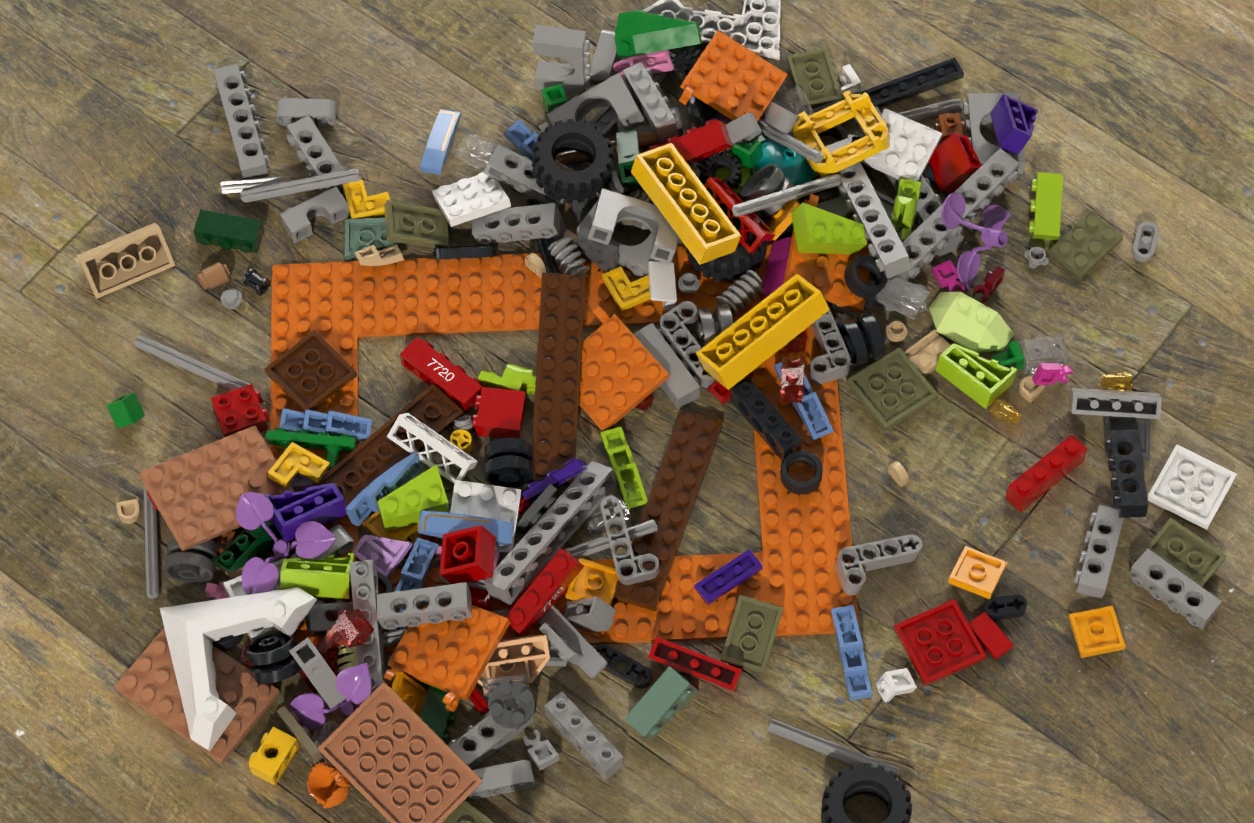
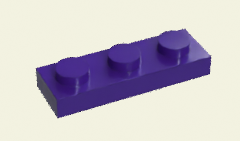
[522,458,588,502]
[694,549,763,605]

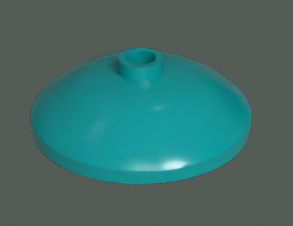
[755,140,816,186]

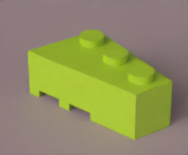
[1029,172,1063,241]
[377,464,450,532]

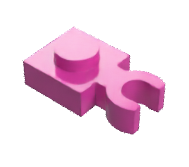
[931,260,965,293]
[1032,363,1073,385]

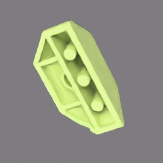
[929,292,1014,352]

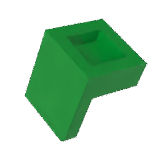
[542,84,568,119]
[732,140,763,170]
[991,341,1025,371]
[106,392,145,428]

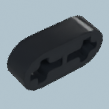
[984,594,1027,621]

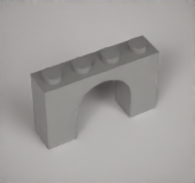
[532,25,591,95]
[547,73,645,152]
[963,93,1025,175]
[588,188,679,264]
[577,202,661,278]

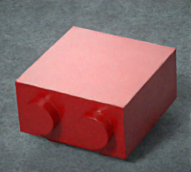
[928,132,982,194]
[211,384,270,438]
[472,387,526,439]

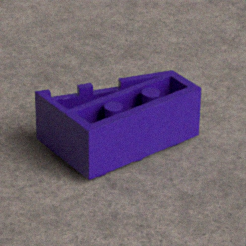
[990,94,1038,156]
[263,483,346,542]

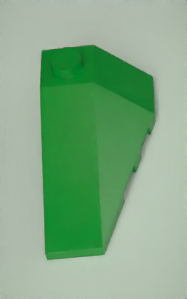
[614,10,702,58]

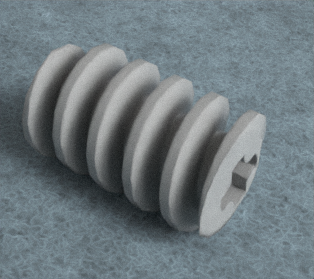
[548,237,590,277]
[717,270,763,316]

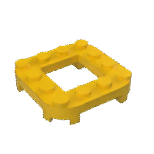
[792,91,890,177]

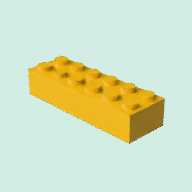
[631,143,741,265]
[696,274,830,390]

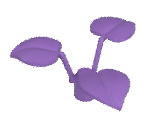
[941,193,1011,290]
[236,492,336,595]
[289,663,372,730]

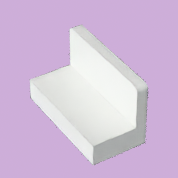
[648,261,677,311]

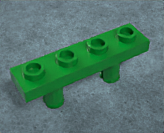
[266,428,358,470]

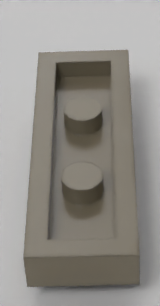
[277,706,324,765]

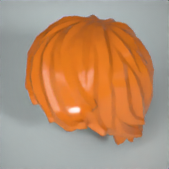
[306,762,350,808]

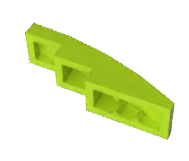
[600,426,648,510]

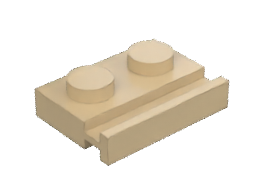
[904,329,951,377]

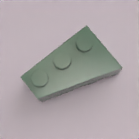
[624,666,699,740]

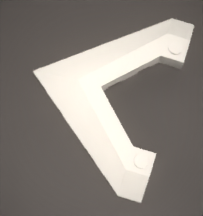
[643,0,781,60]
[160,587,317,751]

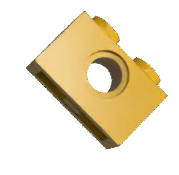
[248,727,299,786]

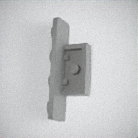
[539,605,608,679]

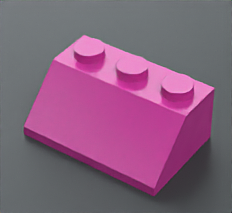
[760,236,792,299]

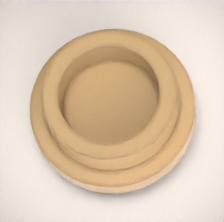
[885,321,907,342]

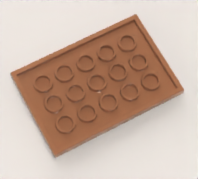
[139,426,294,551]
[114,628,280,764]
[317,682,483,823]

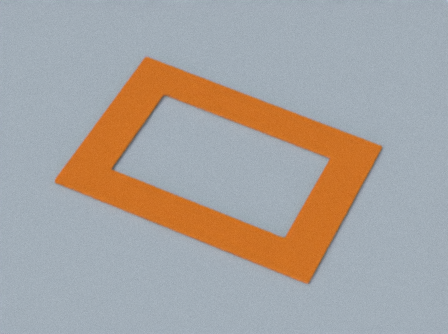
[269,243,859,657]

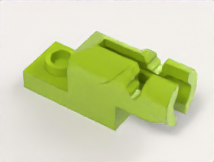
[890,179,922,242]
[478,364,536,395]

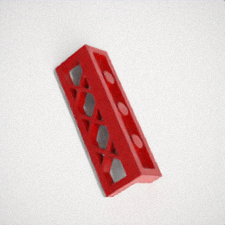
[704,177,776,254]

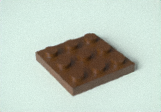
[264,330,357,413]

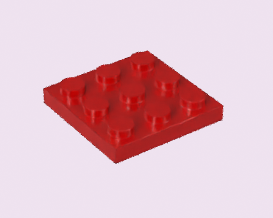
[893,599,986,686]

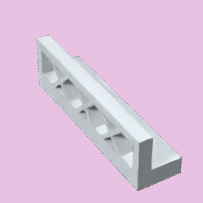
[387,413,478,483]

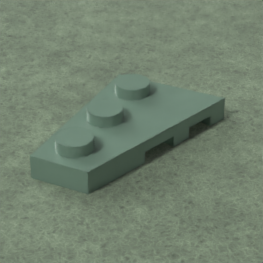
[345,218,399,261]

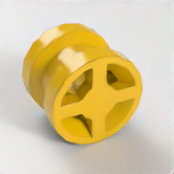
[450,430,473,455]

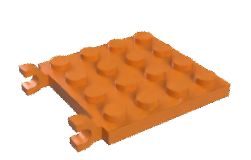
[679,30,788,122]
[784,194,871,314]
[579,306,670,432]
[383,603,510,712]

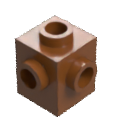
[934,113,965,144]

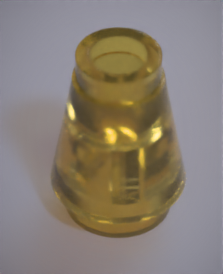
[1101,370,1133,391]
[988,398,1023,426]

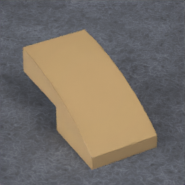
[354,244,404,266]

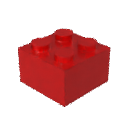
[440,525,496,584]

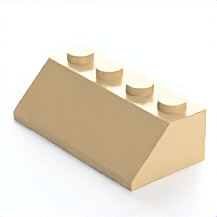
[77,223,176,299]

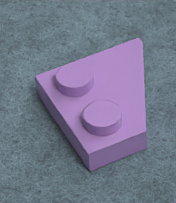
[352,534,413,579]

